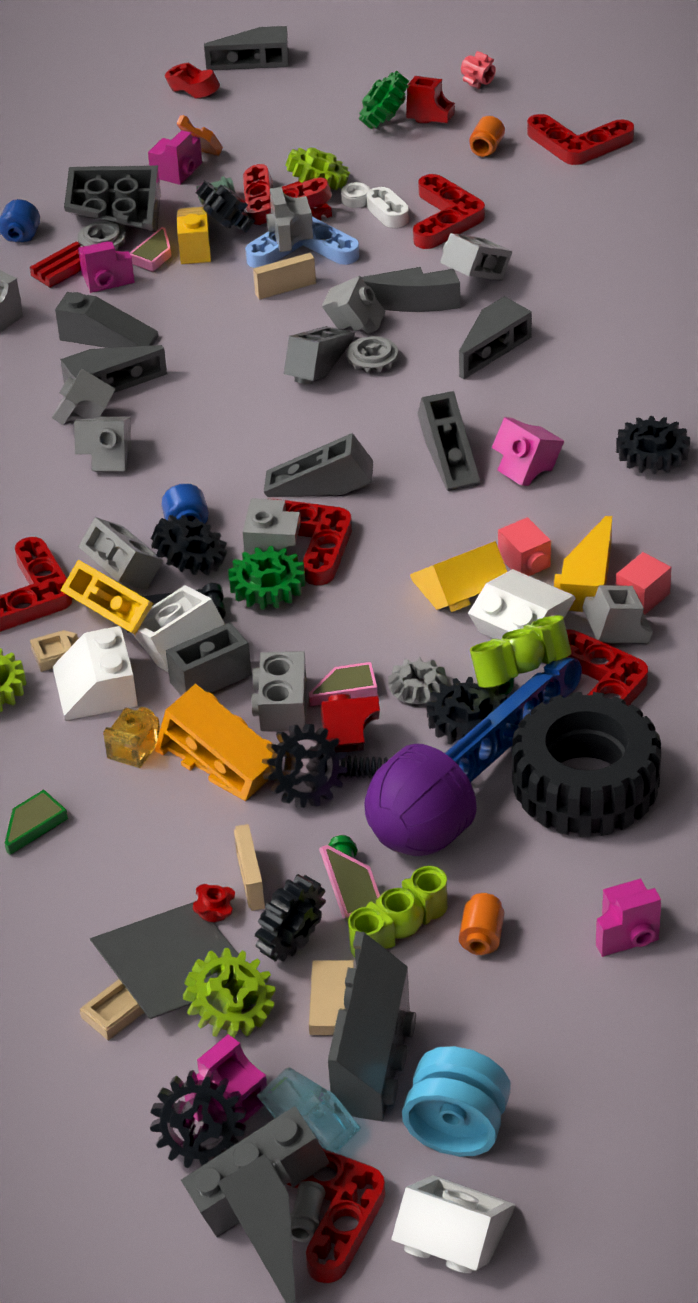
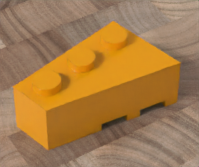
[154,684,273,801]

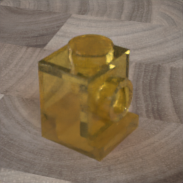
[103,707,160,768]

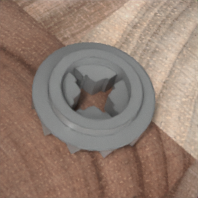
[78,221,126,251]
[347,336,398,373]
[388,657,448,704]

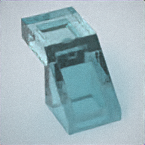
[257,1067,361,1153]

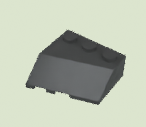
[64,165,161,232]
[328,931,416,1122]

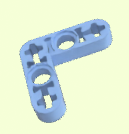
[245,216,359,268]

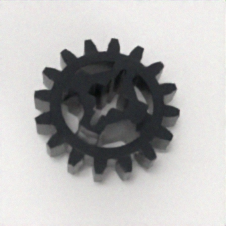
[195,180,255,233]
[616,416,690,474]
[151,515,227,575]
[426,677,507,744]
[262,724,347,808]
[255,874,326,962]
[150,1070,247,1168]

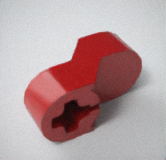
[164,62,220,98]

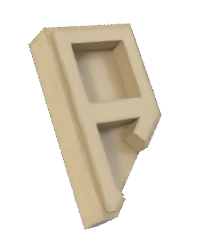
[30,630,79,672]

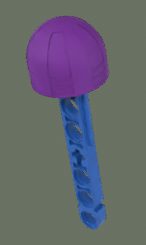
[364,657,582,856]

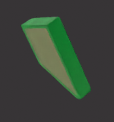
[5,789,68,855]

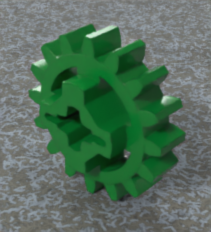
[358,70,409,129]
[228,546,306,610]

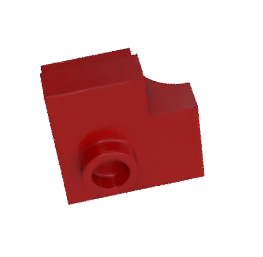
[406,76,455,123]
[321,694,380,752]

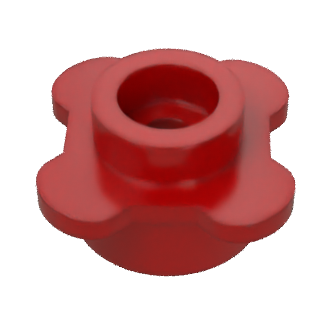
[193,884,235,922]

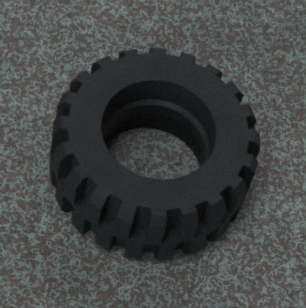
[512,692,661,837]

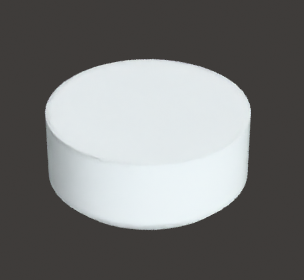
[341,182,370,208]

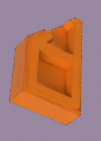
[177,115,223,156]

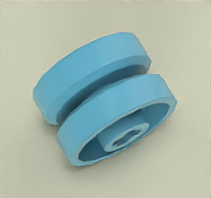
[402,1046,511,1157]

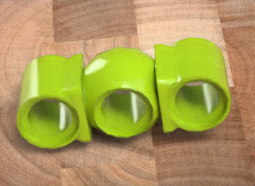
[470,615,571,688]
[348,866,448,957]

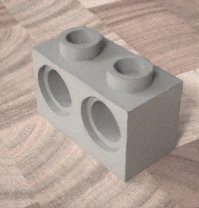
[440,233,513,280]
[78,517,164,590]
[252,651,307,731]

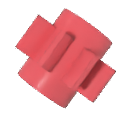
[461,51,496,89]

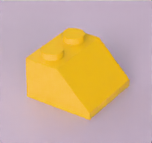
[410,541,508,612]

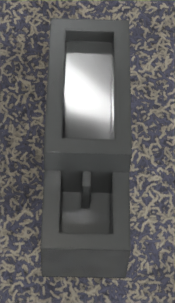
[361,267,461,312]

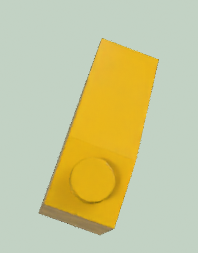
[177,207,211,264]
[554,516,613,612]
[60,560,154,635]

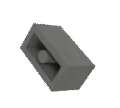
[166,622,252,696]

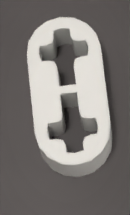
[367,187,409,228]

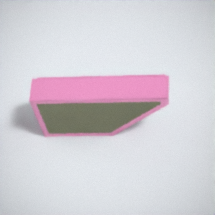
[130,227,171,272]
[309,662,378,706]
[319,845,380,919]

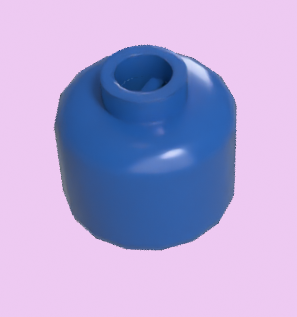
[0,199,40,242]
[161,484,209,524]

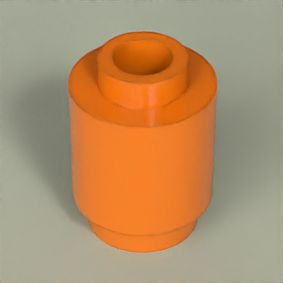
[469,116,505,157]
[459,893,505,955]

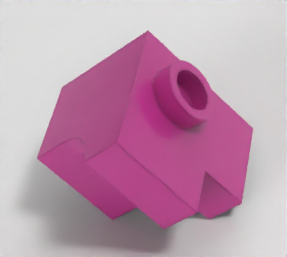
[148,130,202,185]
[78,241,135,293]
[492,417,564,486]
[596,878,661,957]
[184,1034,269,1123]

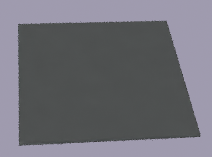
[90,902,239,1019]

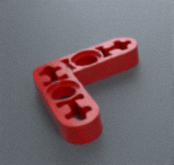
[527,114,634,165]
[243,164,332,225]
[413,174,485,249]
[276,499,352,586]
[0,537,73,632]
[566,629,648,706]
[286,1148,386,1283]

